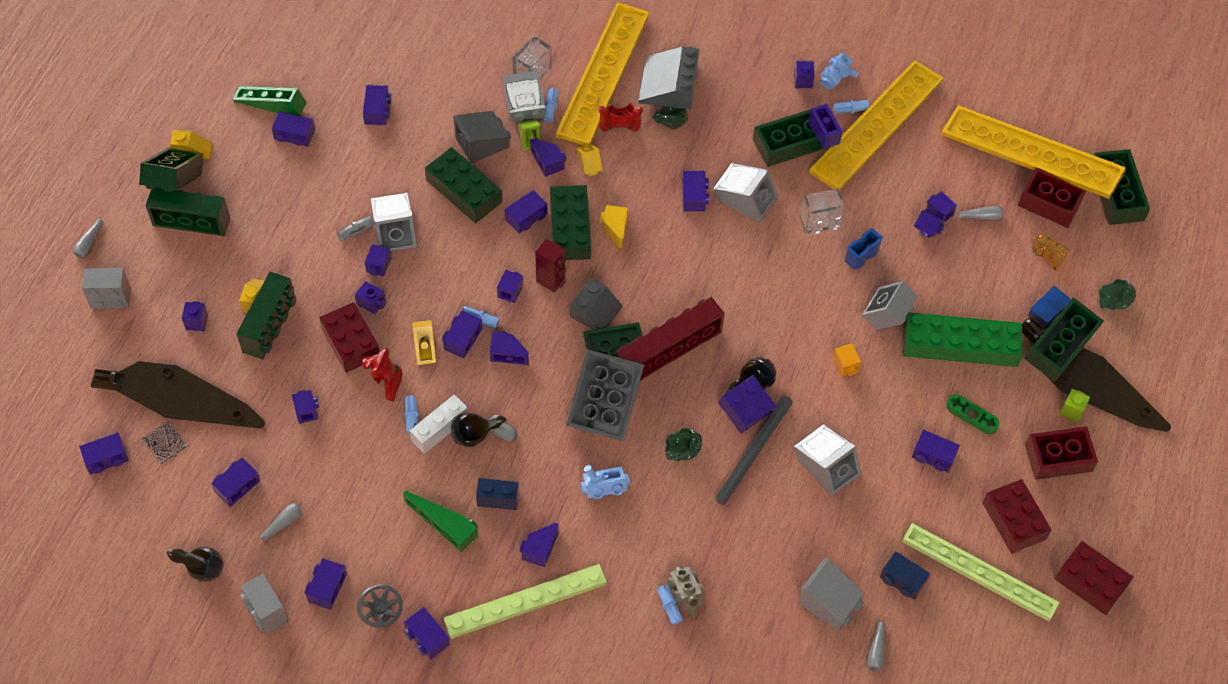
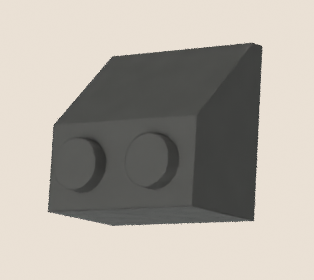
[570,278,622,330]

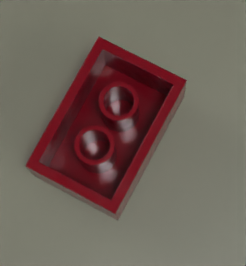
[1018,167,1087,228]
[319,302,380,373]
[1025,426,1098,480]
[982,479,1052,554]
[1054,541,1134,615]

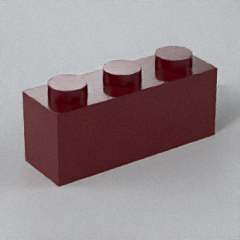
[535,239,566,293]

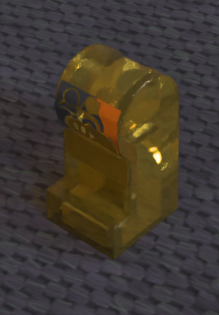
[1032,235,1069,271]

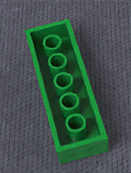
[903,312,1022,367]

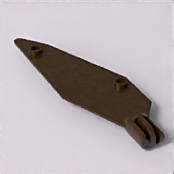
[1022,315,1171,432]
[91,361,265,429]

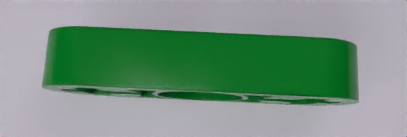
[946,395,1000,435]

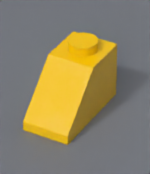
[170,130,213,160]
[575,144,603,176]
[600,205,628,248]
[239,279,265,313]
[412,320,436,365]

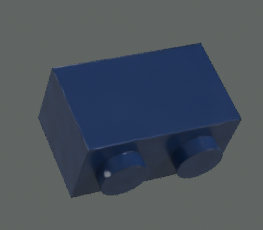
[476,478,519,510]
[880,551,930,600]

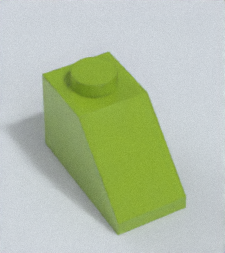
[518,120,540,151]

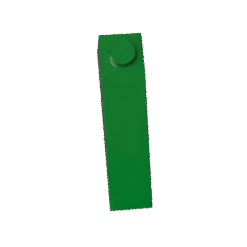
[232,86,307,116]
[403,491,478,552]

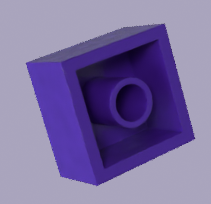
[718,375,777,434]

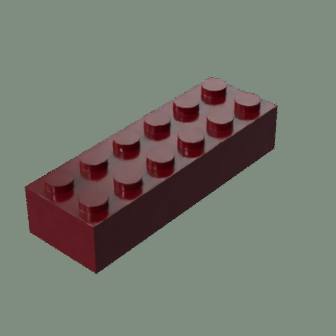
[616,297,725,381]

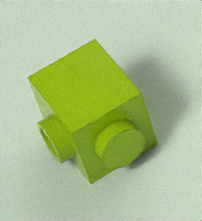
[1060,389,1090,423]

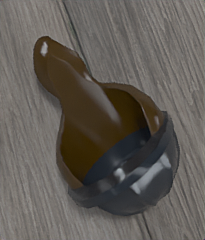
[725,357,776,394]
[451,413,507,447]
[167,547,224,582]

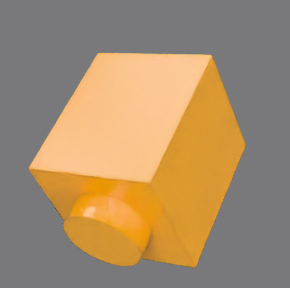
[833,343,861,377]

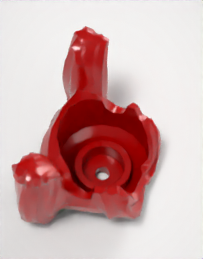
[598,103,643,132]
[362,348,403,402]

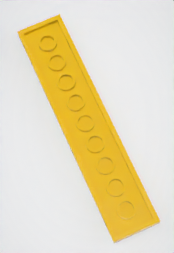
[556,2,649,147]
[809,60,943,192]
[942,105,1126,199]

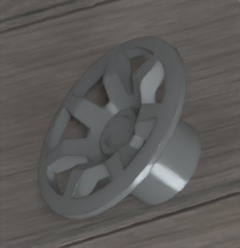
[357,585,403,628]

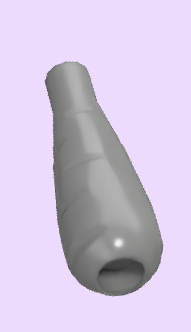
[958,206,1004,221]
[73,219,104,258]
[489,423,517,442]
[259,503,302,542]
[867,622,886,671]

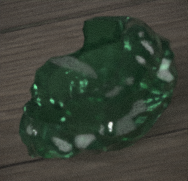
[652,106,688,129]
[1099,279,1137,310]
[665,428,702,461]

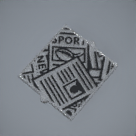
[142,420,189,464]

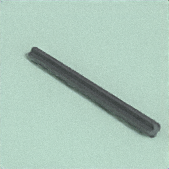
[715,396,793,505]

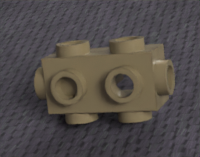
[668,566,705,617]

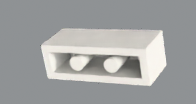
[410,395,468,454]

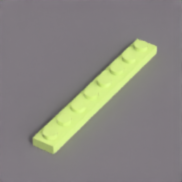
[902,523,1059,622]
[444,564,606,639]

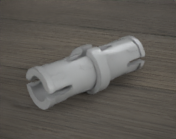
[336,215,375,242]

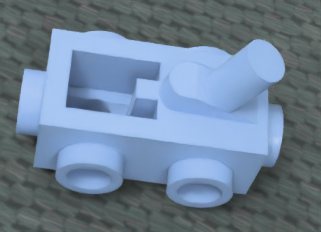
[819,52,858,91]
[580,465,630,499]

